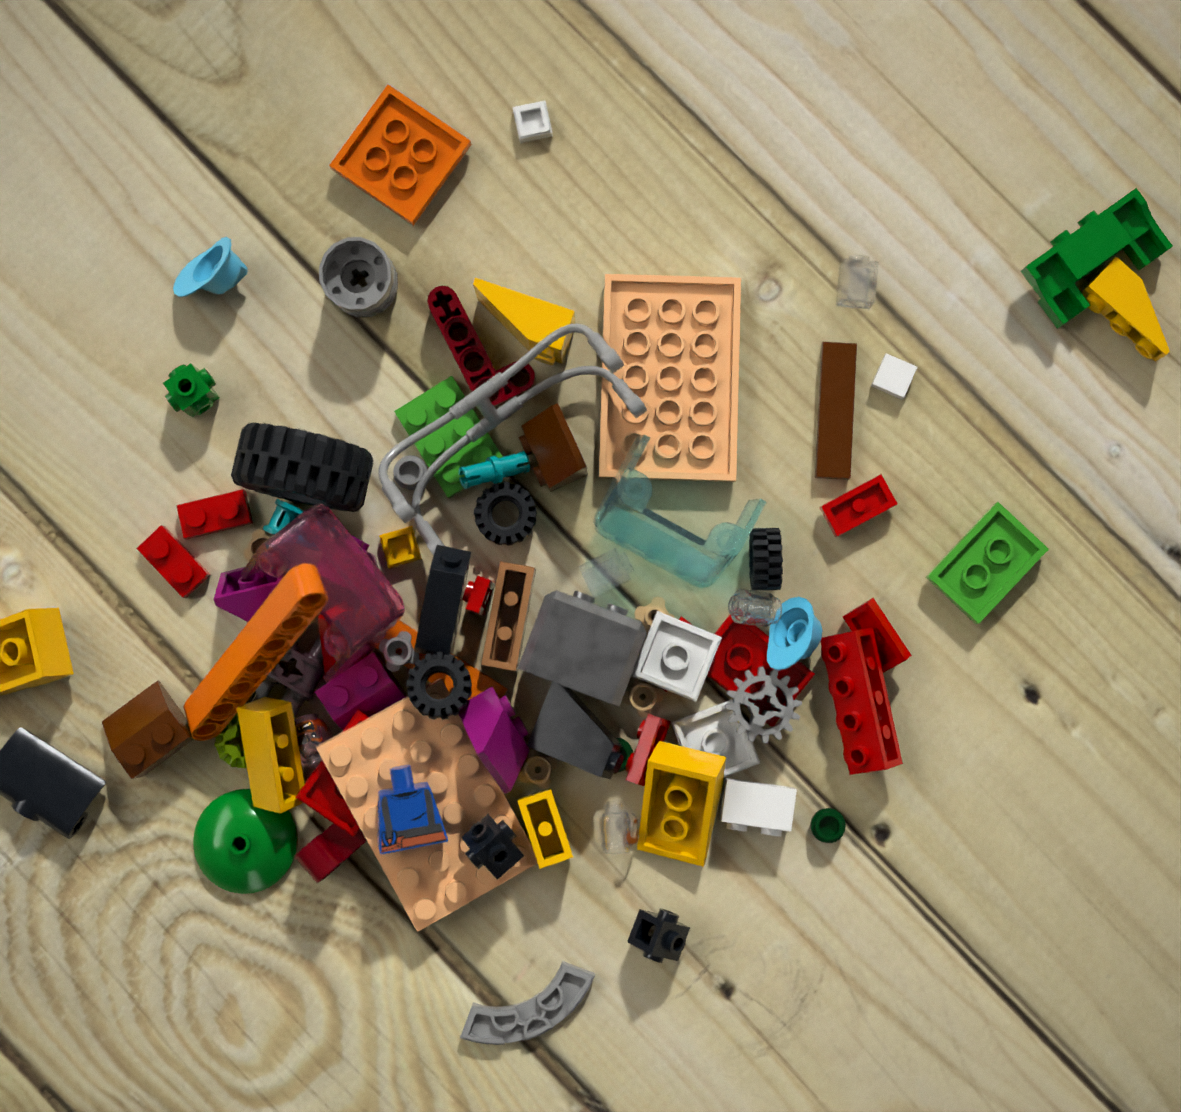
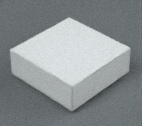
[512,101,553,143]
[871,353,917,400]

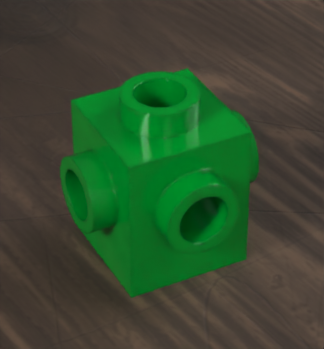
[163,363,220,417]

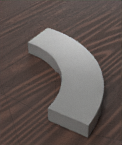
[460,961,595,1045]

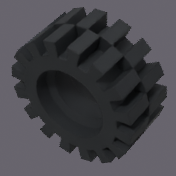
[474,482,537,546]
[749,528,783,591]
[406,652,472,720]

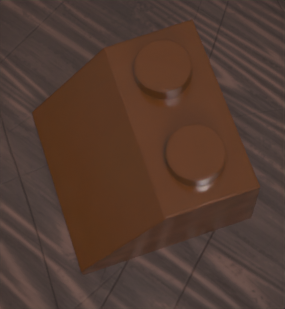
[518,403,587,492]
[102,681,194,779]

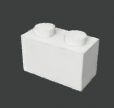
[719,778,797,836]

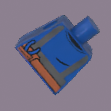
[377,765,448,855]

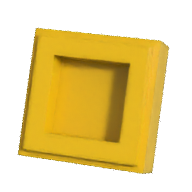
[379,526,422,569]

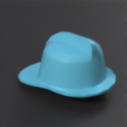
[173,237,248,297]
[767,597,823,670]

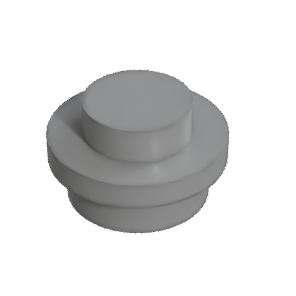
[393,455,427,490]

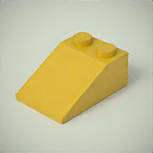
[473,278,575,365]
[0,608,74,696]
[637,741,726,867]

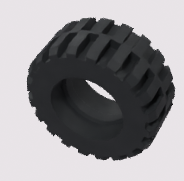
[231,422,374,512]

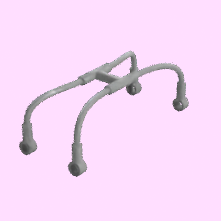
[379,324,648,556]

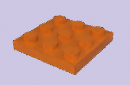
[329,84,472,226]

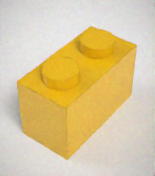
[517,788,573,869]

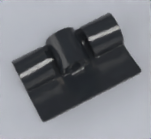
[0,727,106,839]

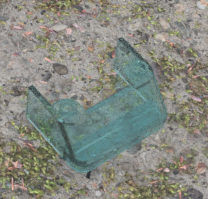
[593,434,766,588]

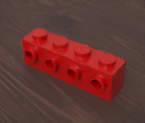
[820,627,903,775]

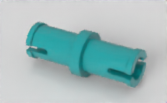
[458,451,530,489]

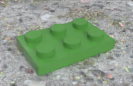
[394,376,503,499]
[926,502,1049,624]

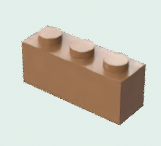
[481,561,536,671]

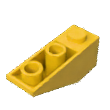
[1081,257,1170,361]

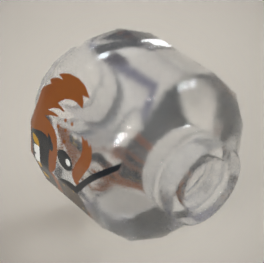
[294,714,334,768]
[592,800,639,854]

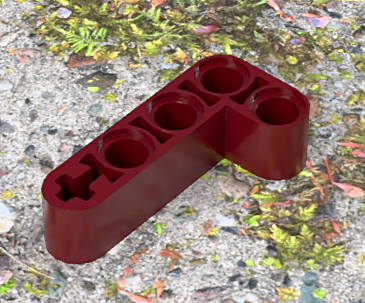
[427,285,536,409]
[294,824,367,884]

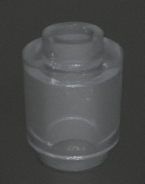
[728,589,782,627]

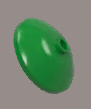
[193,789,298,894]

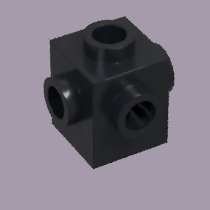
[461,814,524,880]
[627,908,690,963]

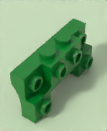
[1020,188,1173,329]

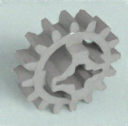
[725,667,802,743]

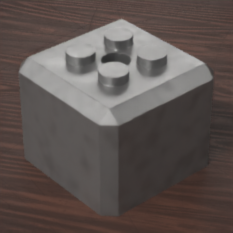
[518,590,647,707]

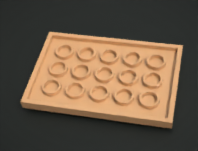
[599,274,741,482]
[316,678,537,932]

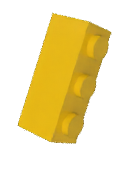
[237,697,304,814]

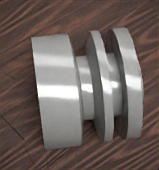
[319,237,398,317]

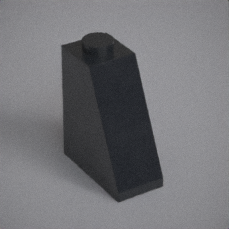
[414,545,471,655]
[527,682,623,779]

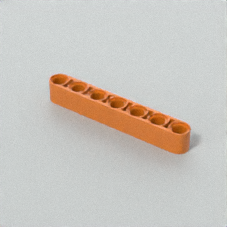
[183,564,328,741]

